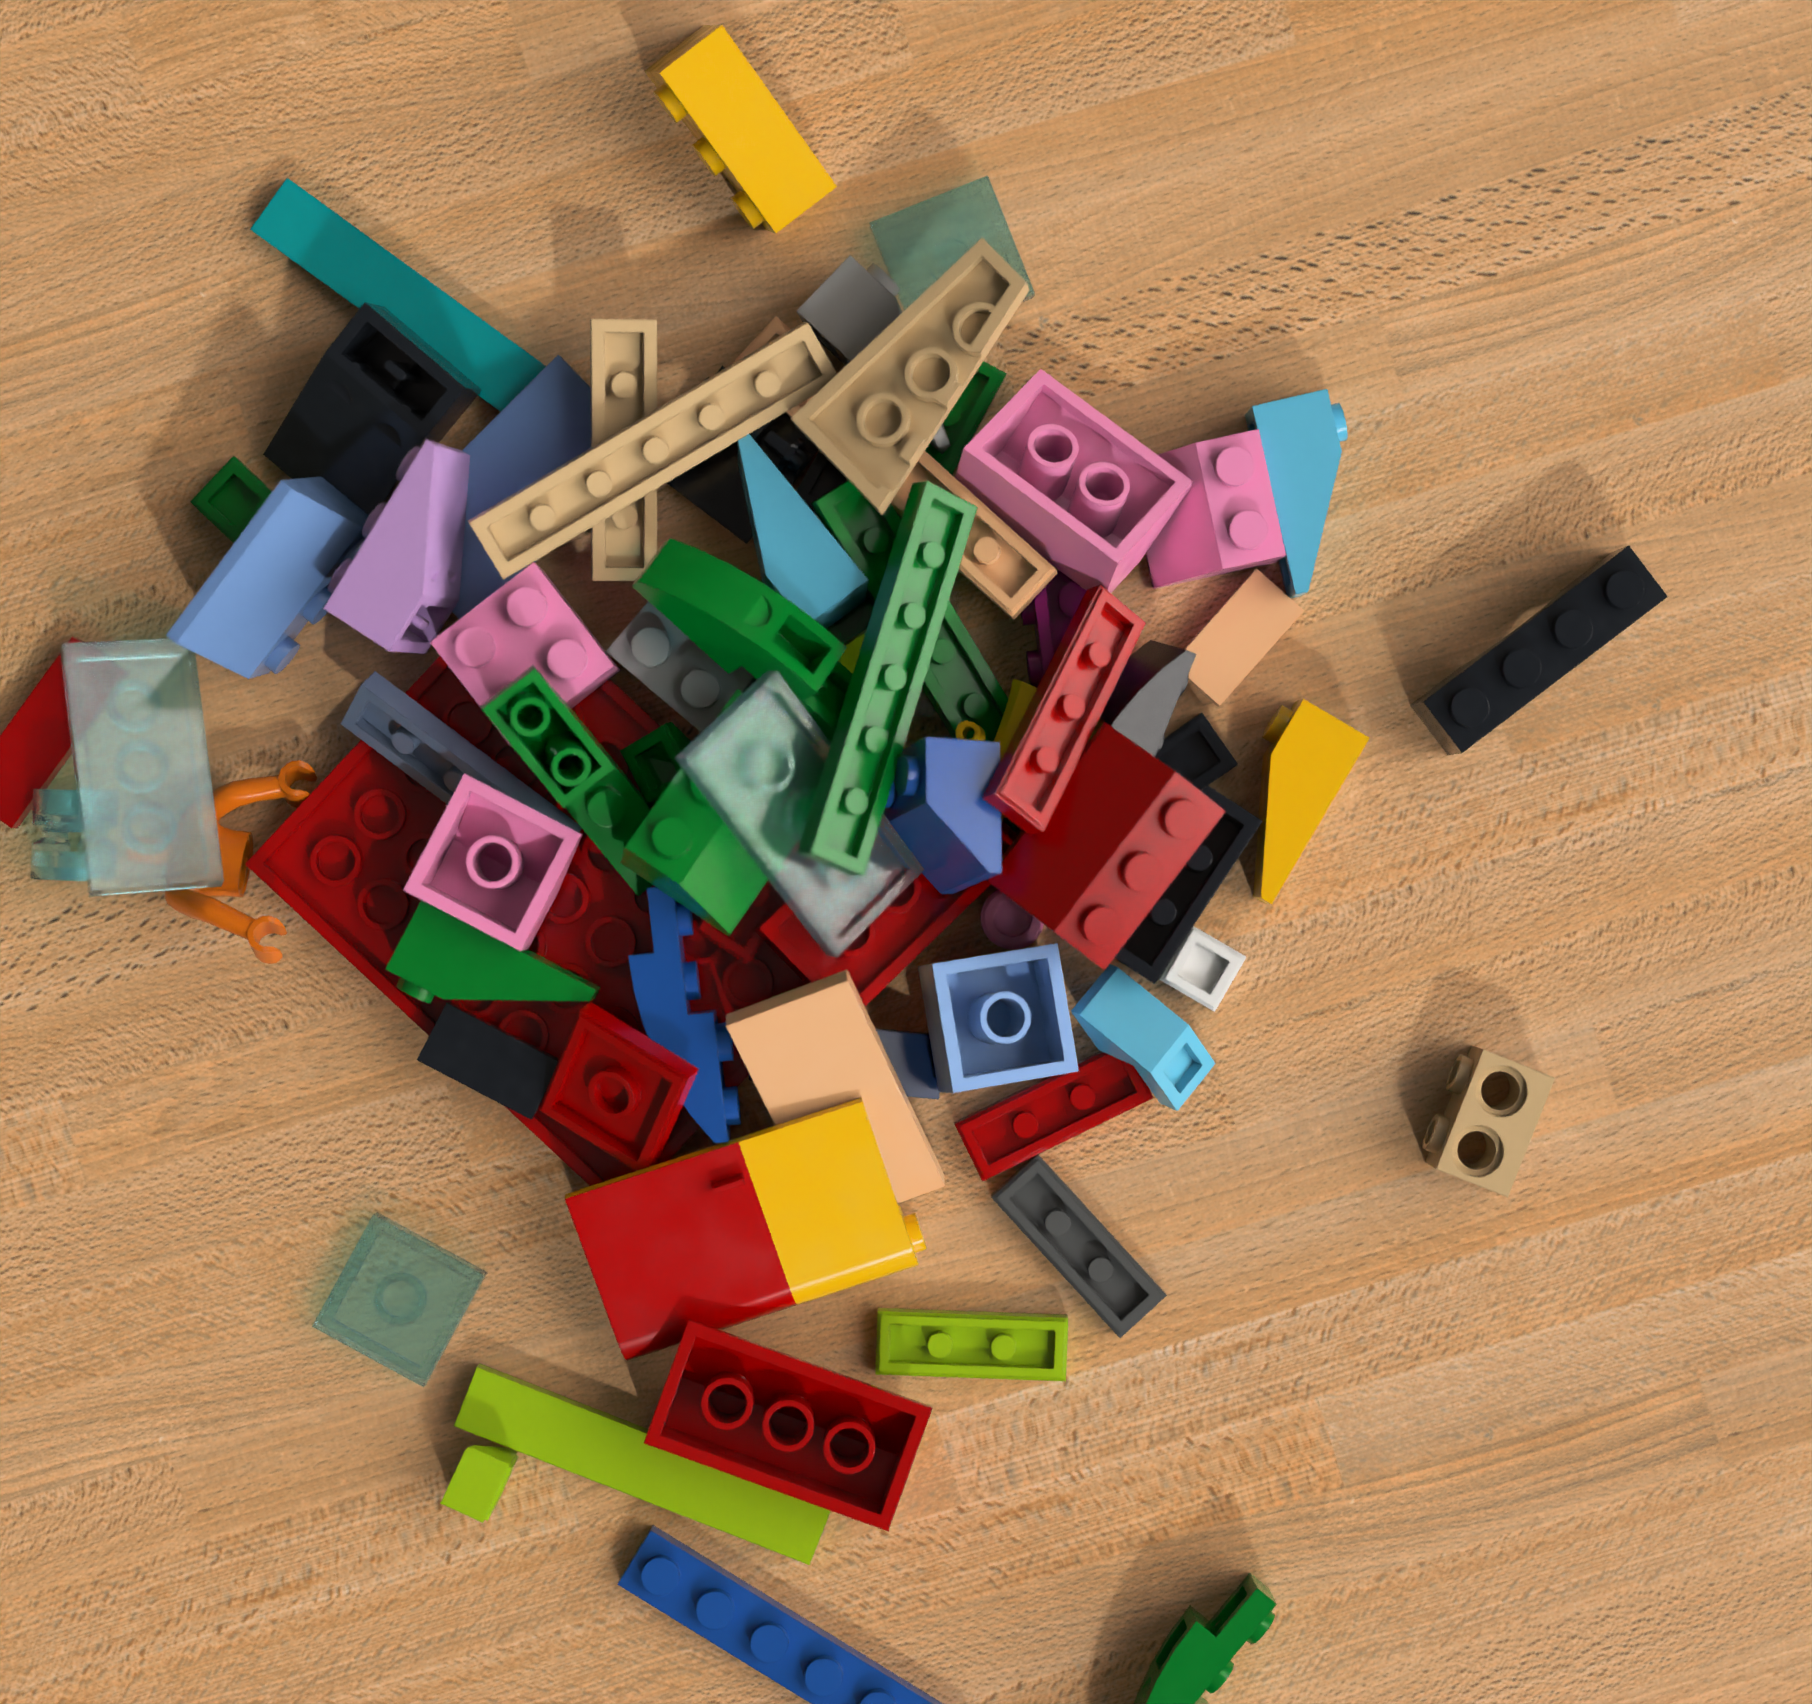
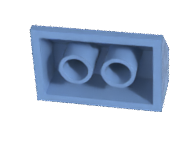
[166,476,369,679]

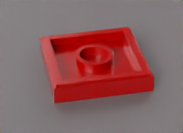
[538,1002,699,1171]

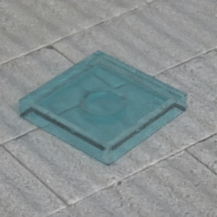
[870,175,1035,311]
[312,1212,488,1387]

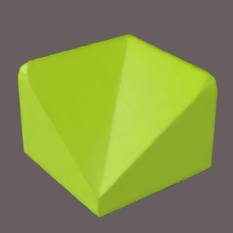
[440,1445,519,1523]

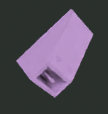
[323,439,470,654]

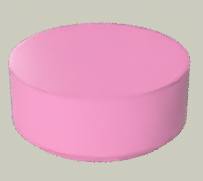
[980,889,1044,950]

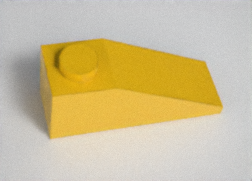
[1253,699,1370,904]

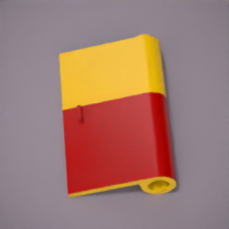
[565,1097,927,1361]

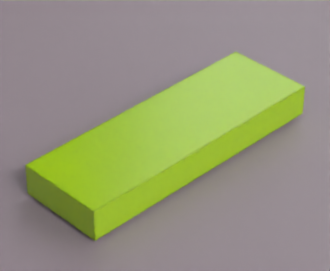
[875,1308,1068,1381]

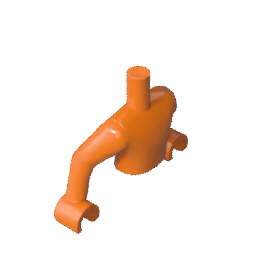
[127,760,317,964]

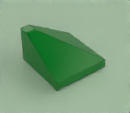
[620,722,696,807]

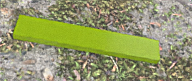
[454,1363,831,1565]

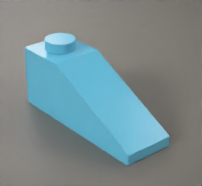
[1245,389,1348,599]
[738,434,868,629]

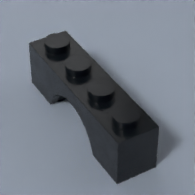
[1410,545,1668,755]

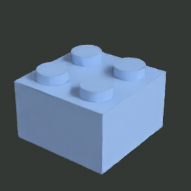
[918,943,1079,1093]

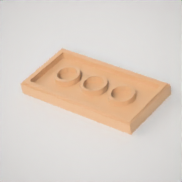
[726,970,945,1203]

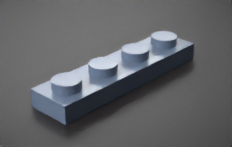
[341,671,582,833]

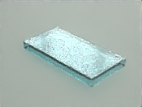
[60,638,224,897]
[675,671,925,957]

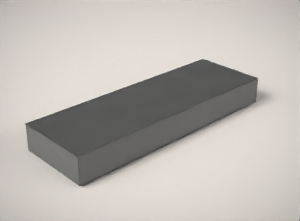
[991,1154,1167,1338]

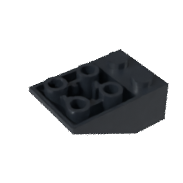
[263,302,482,515]

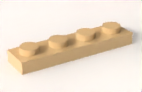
[590,319,657,581]

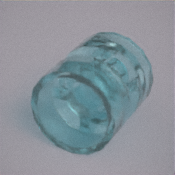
[30,789,119,882]

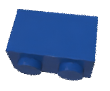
[879,737,1002,894]

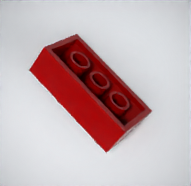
[644,1319,933,1531]

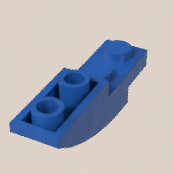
[628,887,741,1143]

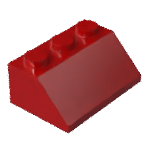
[986,722,1226,970]

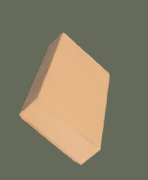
[1185,569,1304,707]

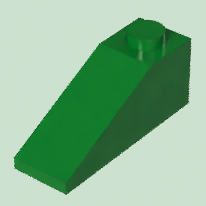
[385,900,601,1003]

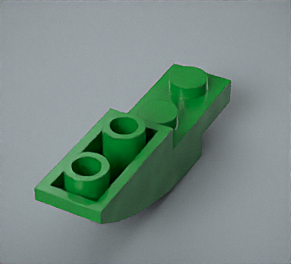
[632,538,852,745]
[481,665,652,896]
[1134,1573,1277,1704]

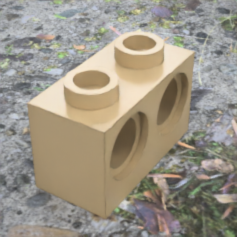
[1423,1045,1555,1197]

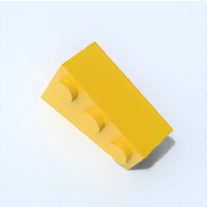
[644,25,837,234]

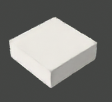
[1159,926,1246,1012]

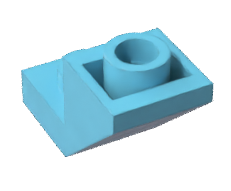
[1071,964,1216,1111]

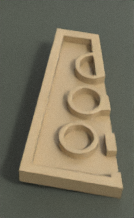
[791,238,1029,515]

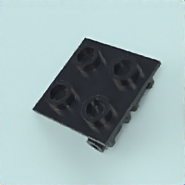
[667,366,819,544]

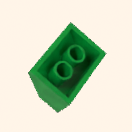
[621,689,825,937]

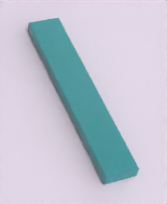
[250,178,546,412]

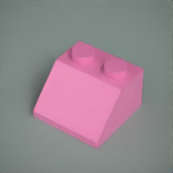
[1145,429,1286,589]
[403,773,582,951]

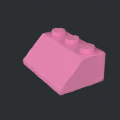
[955,369,1193,593]

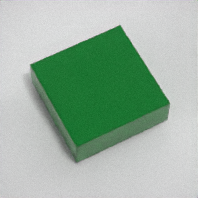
[190,456,273,543]

